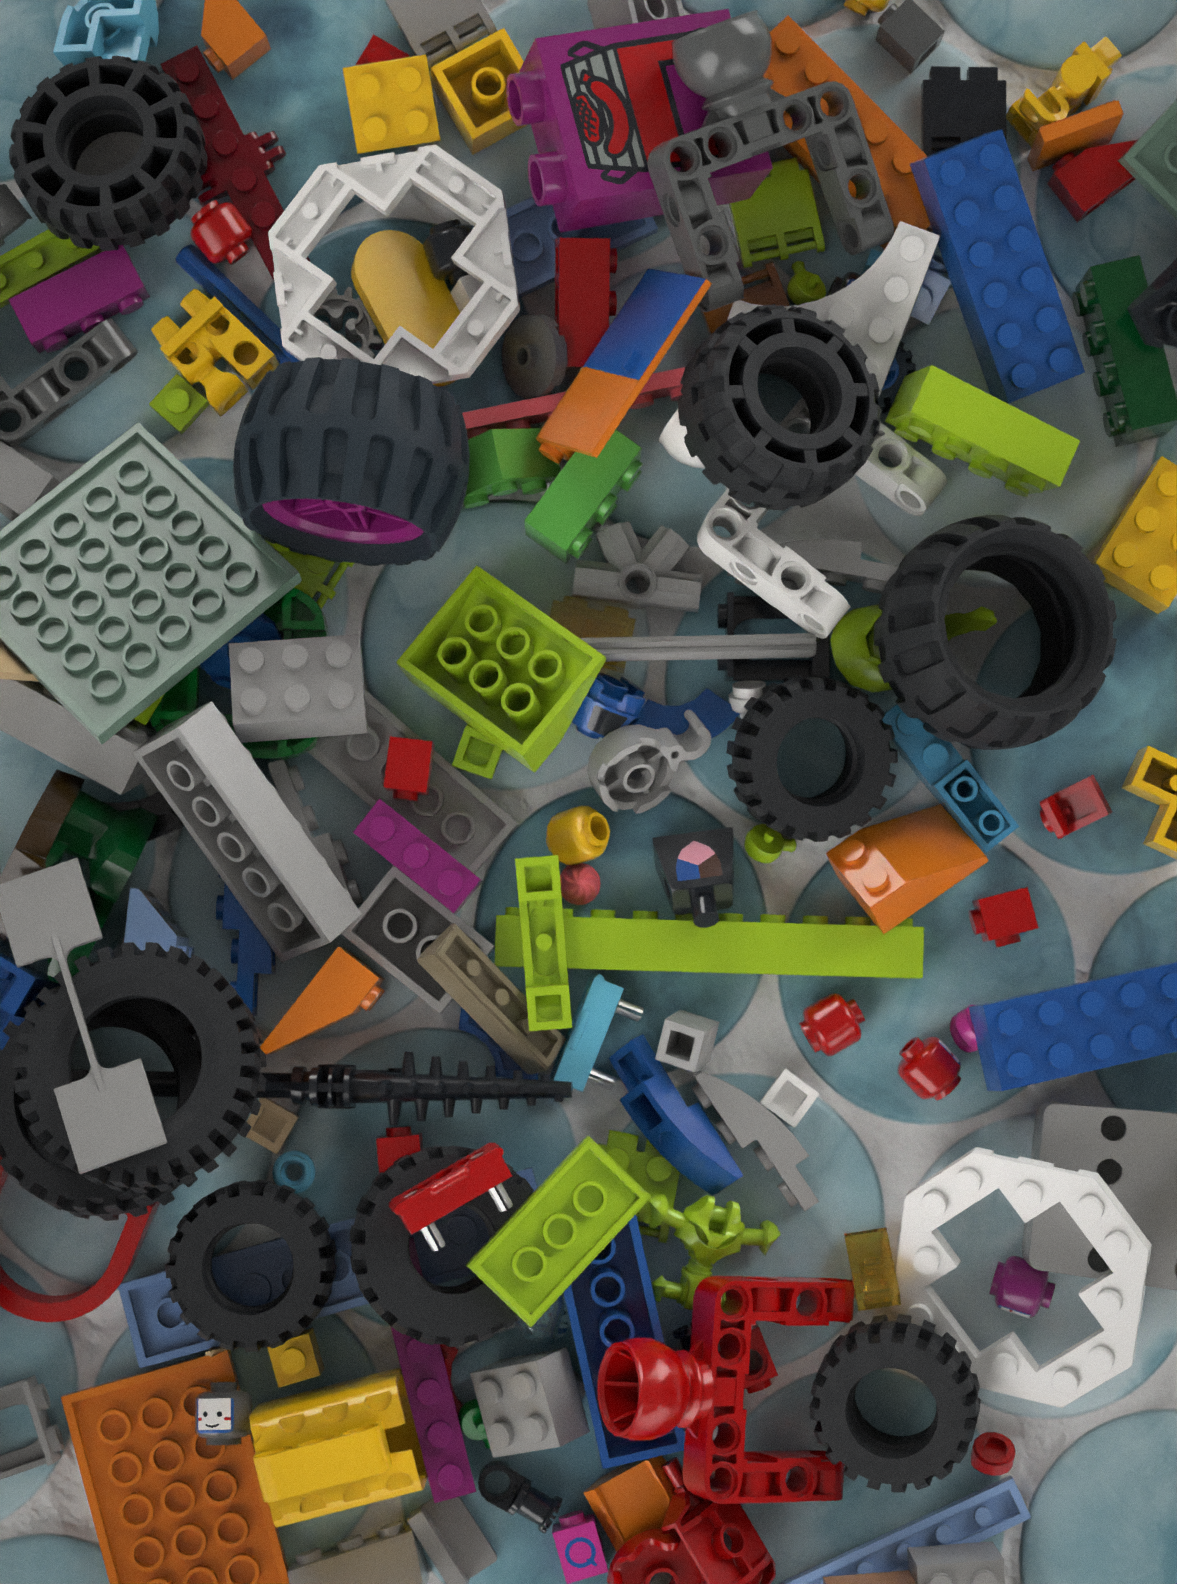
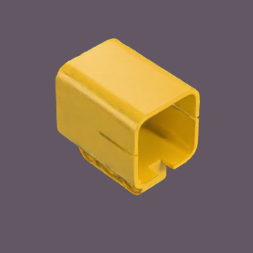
[249,1367,427,1528]

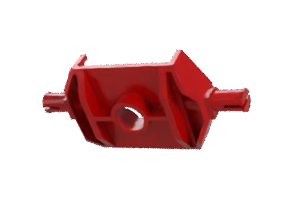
[661,1457,776,1584]

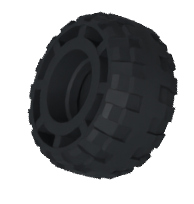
[678,304,881,511]

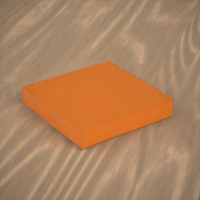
[1027,100,1124,172]

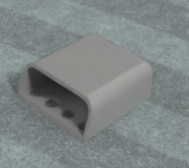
[1022,1102,1177,1290]

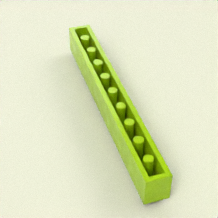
[495,907,924,979]

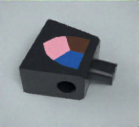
[652,827,735,928]

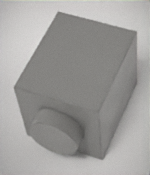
[655,1009,720,1072]

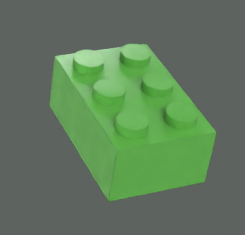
[524,430,643,564]

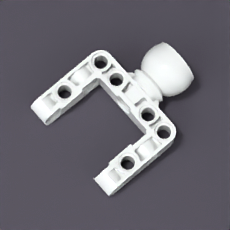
[659,397,947,639]

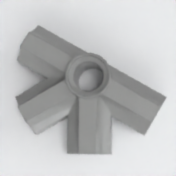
[572,521,703,613]

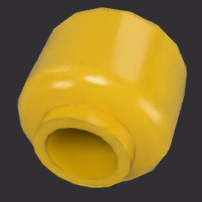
[546,806,610,865]

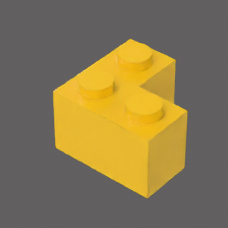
[1121,746,1177,860]

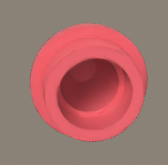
[560,863,601,905]

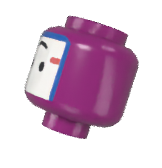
[989,1255,1056,1318]

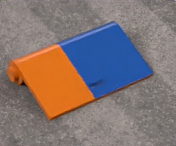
[536,269,712,464]

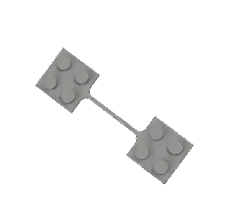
[0,858,168,1174]

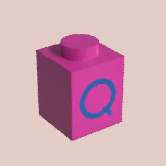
[552,1510,609,1584]

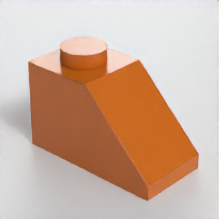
[201,0,271,80]

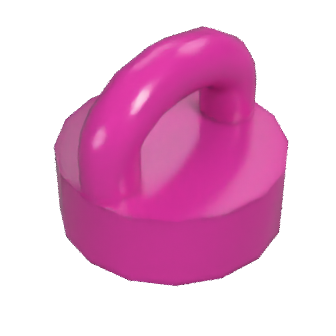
[950,1005,978,1053]

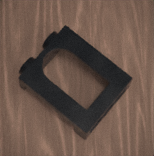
[717,592,830,682]

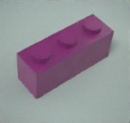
[8,245,150,353]
[353,799,483,914]

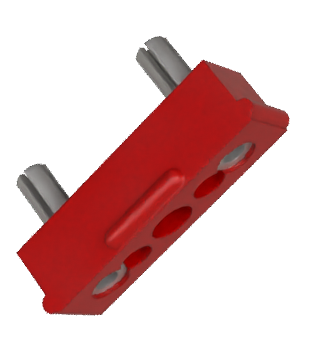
[389,1142,513,1251]

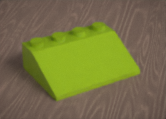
[396,565,606,773]

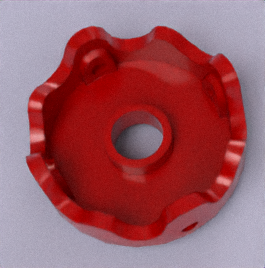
[607,1528,707,1584]

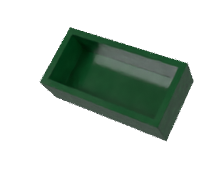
[1072,255,1177,447]

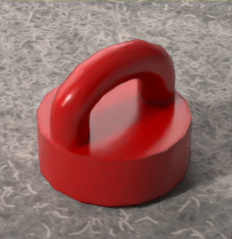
[971,1432,1016,1476]

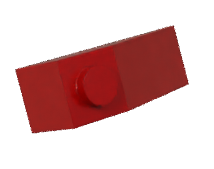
[1047,140,1137,223]

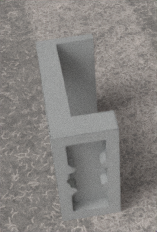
[0,1375,64,1480]

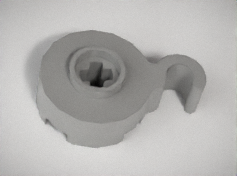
[587,710,712,814]

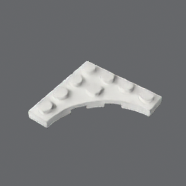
[727,221,940,398]

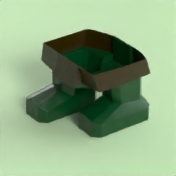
[0,769,159,983]

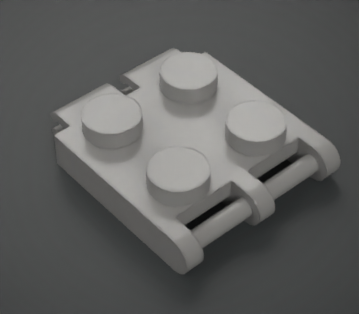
[385,0,497,70]

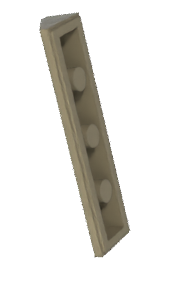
[417,923,567,1075]

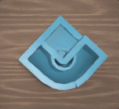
[53,0,159,66]

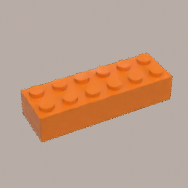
[764,15,933,250]

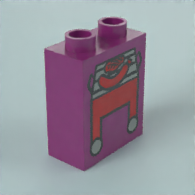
[506,9,773,233]

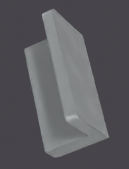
[407,1497,497,1584]

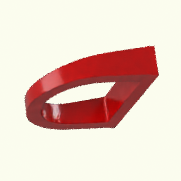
[0,1156,159,1322]

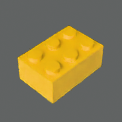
[1091,456,1177,614]

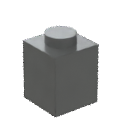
[876,0,945,74]

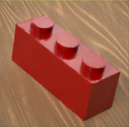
[554,237,617,367]

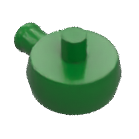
[458,1399,490,1449]

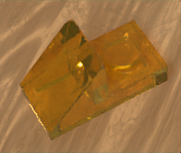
[844,1227,901,1311]

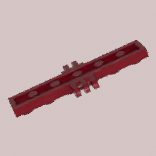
[160,45,311,281]

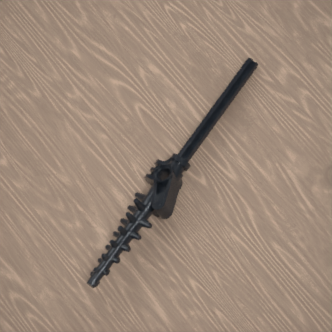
[71,1052,573,1125]

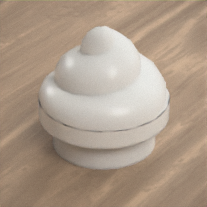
[729,680,766,719]

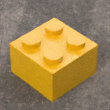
[431,28,527,155]
[343,54,440,154]

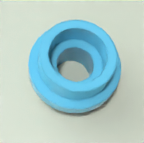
[272,1150,316,1194]

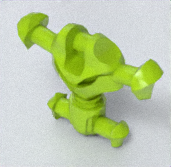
[648,1194,781,1310]

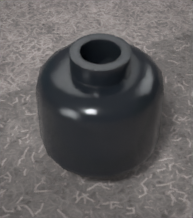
[423,219,473,286]

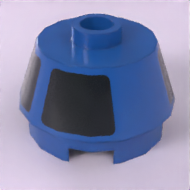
[572,673,646,739]

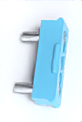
[550,973,644,1092]

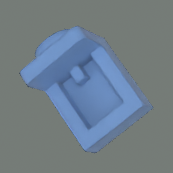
[910,254,951,325]

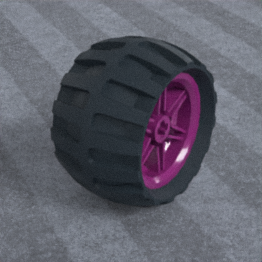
[233,357,470,566]

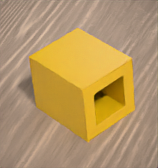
[267,1327,325,1388]

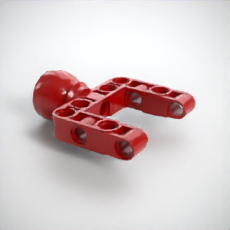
[597,1276,855,1504]

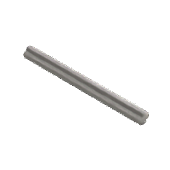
[580,633,817,662]

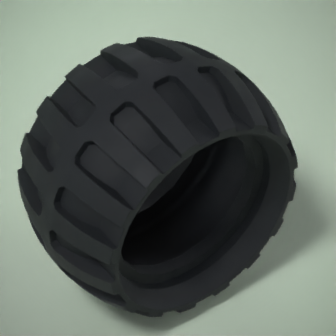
[874,515,1117,750]

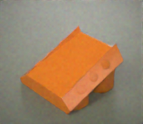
[583,1456,675,1552]

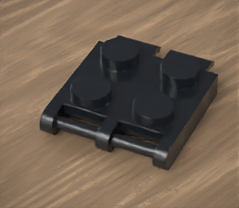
[921,66,1007,156]

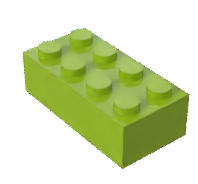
[885,365,1080,497]

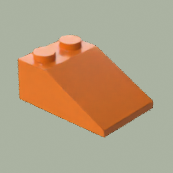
[826,804,989,934]
[260,946,385,1055]

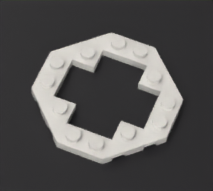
[268,144,520,384]
[891,1147,1152,1408]

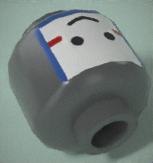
[195,1382,252,1445]

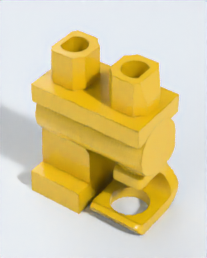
[1006,36,1122,148]
[151,289,279,417]

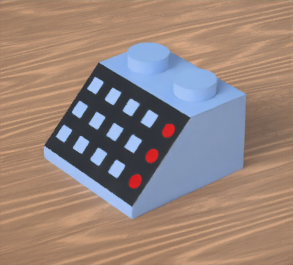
[124,888,194,958]

